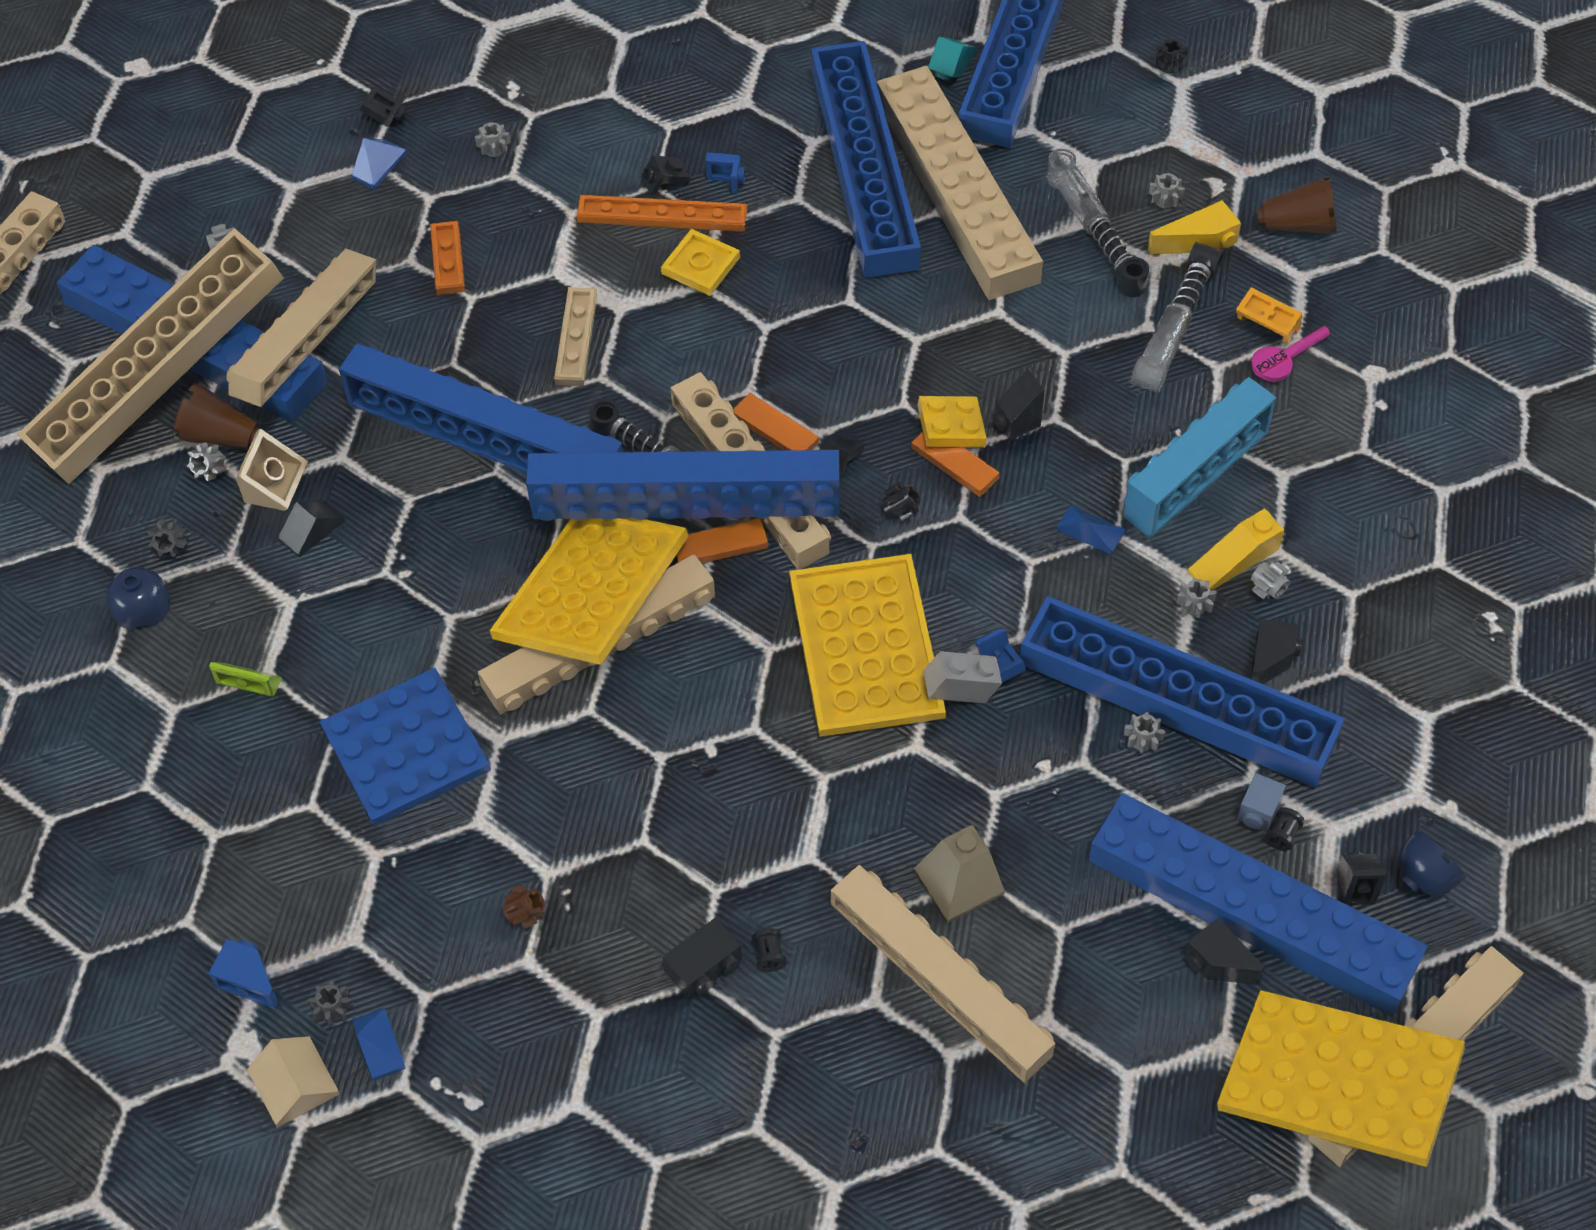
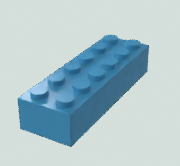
[1123,377,1277,539]

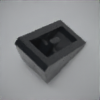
[278,501,345,558]

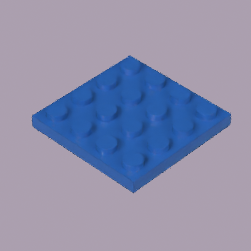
[319,668,491,826]

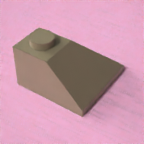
[914,825,1005,923]

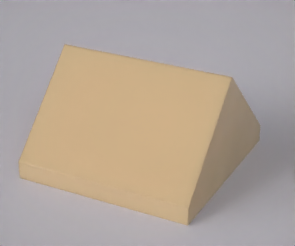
[236,428,308,511]
[247,1036,340,1128]

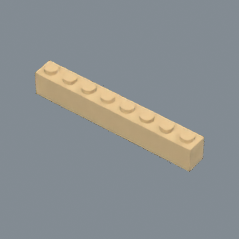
[226,248,376,407]
[478,554,715,715]
[831,865,1055,1084]
[1308,946,1524,1168]

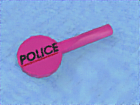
[1251,326,1330,382]

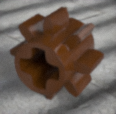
[503,884,545,929]

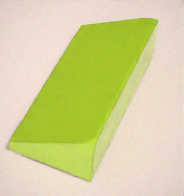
[209,662,281,697]

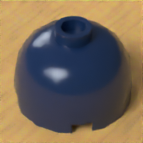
[106,567,171,630]
[1398,830,1466,896]

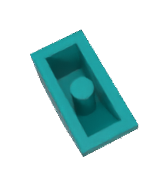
[928,37,978,81]

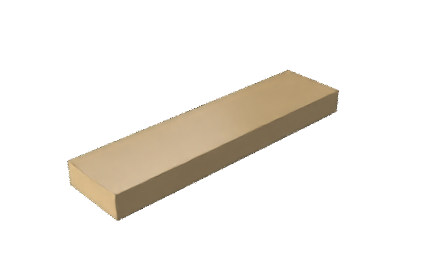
[554,287,598,386]

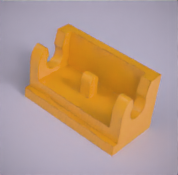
[1236,287,1302,344]

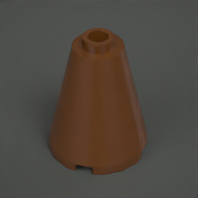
[1257,177,1337,235]
[174,383,259,450]

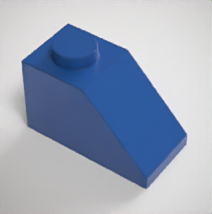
[208,939,279,1009]

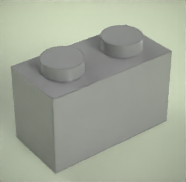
[923,651,1002,703]

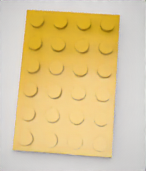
[490,518,688,665]
[789,554,946,737]
[1217,990,1465,1167]

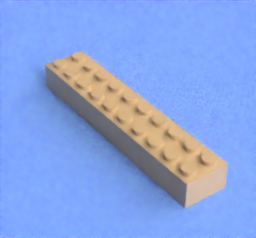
[876,66,1043,300]
[17,228,284,484]

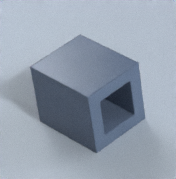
[1237,773,1286,832]

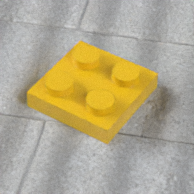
[661,229,740,296]
[917,396,987,447]

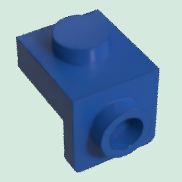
[706,152,746,194]
[976,628,1026,682]

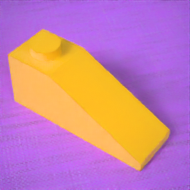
[1147,200,1241,254]
[1188,508,1284,591]

